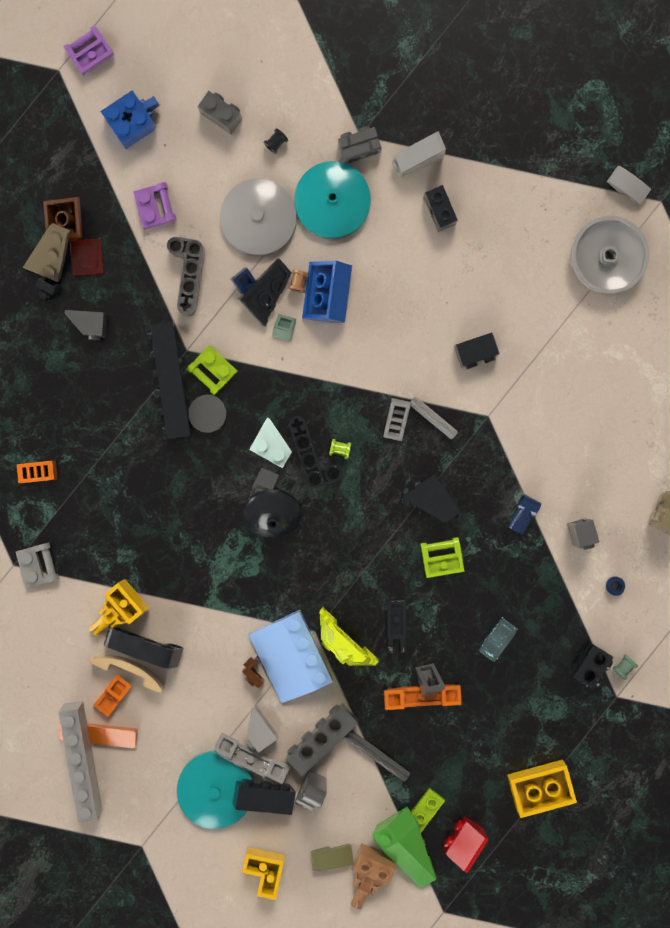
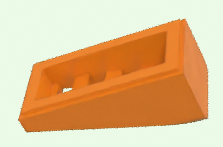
[17,461,57,483]

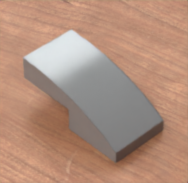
[607,166,651,205]

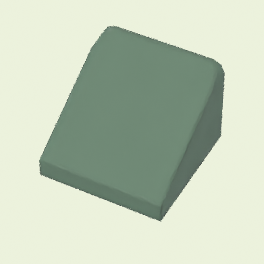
[272,314,296,341]

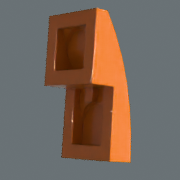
[93,675,132,717]

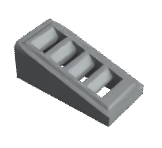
[383,398,411,441]

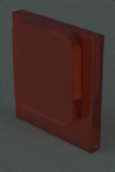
[70,239,104,276]

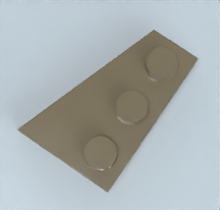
[23,223,70,282]

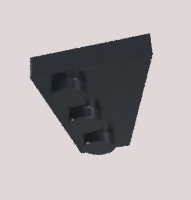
[238,258,292,327]

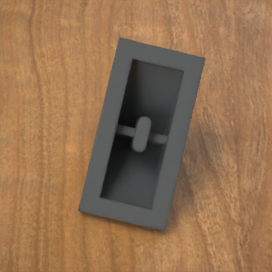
[415,663,445,697]

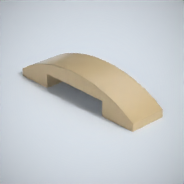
[89,655,164,693]

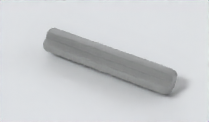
[410,397,458,439]

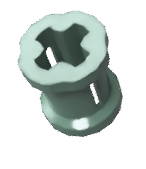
[612,654,638,680]

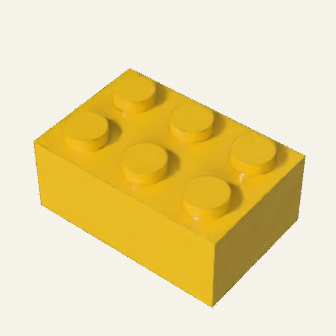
[507,760,577,818]

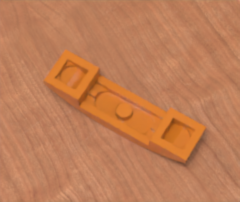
[384,685,461,710]

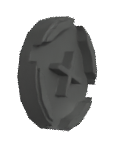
[188,395,227,433]

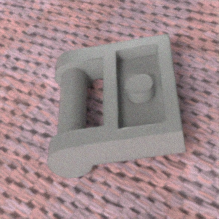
[16,542,59,588]

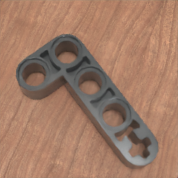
[167,237,205,316]
[294,770,327,811]

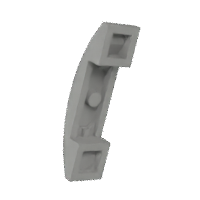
[213,733,290,785]

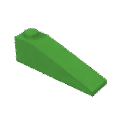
[372,807,437,888]

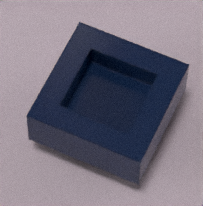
[230,268,256,294]

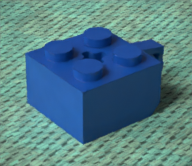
[100,90,160,149]

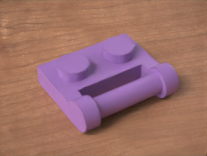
[63,25,115,76]
[133,182,177,230]

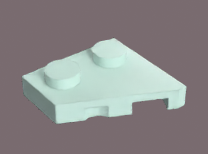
[249,418,292,468]

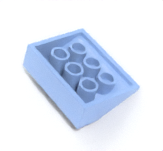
[248,610,333,703]

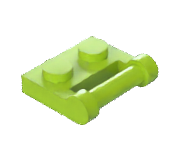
[186,345,238,396]
[420,537,465,578]

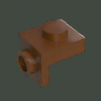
[242,656,265,688]

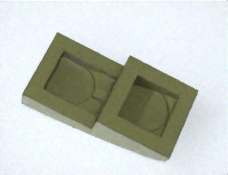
[311,844,354,871]

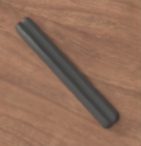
[345,730,410,782]

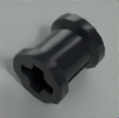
[263,128,289,154]

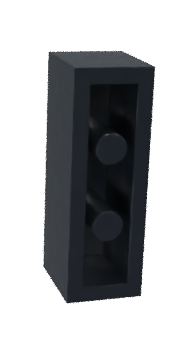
[232,779,296,815]

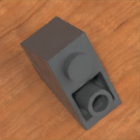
[248,468,279,500]

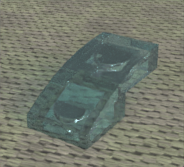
[478,618,518,662]

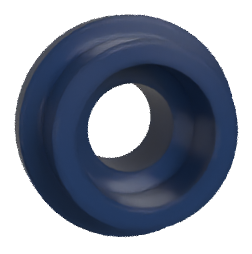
[606,576,625,596]

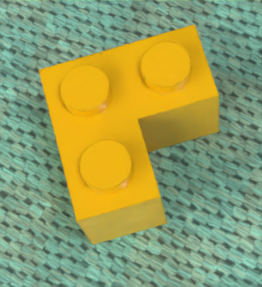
[242,847,285,900]

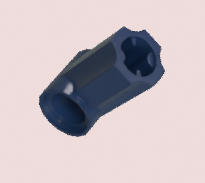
[508,494,541,535]

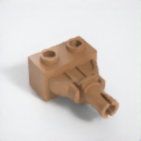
[351,843,396,909]

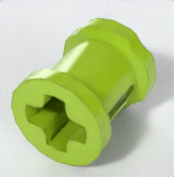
[329,439,351,459]

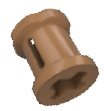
[288,270,309,293]

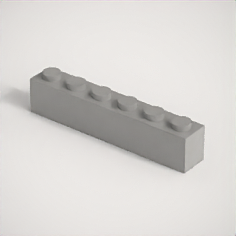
[58,701,102,822]

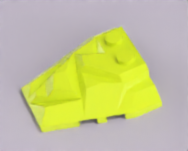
[319,607,379,666]

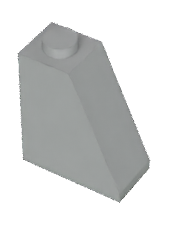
[392,131,446,177]

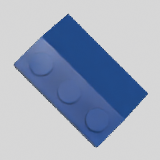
[302,261,352,323]

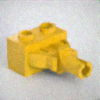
[89,579,150,636]

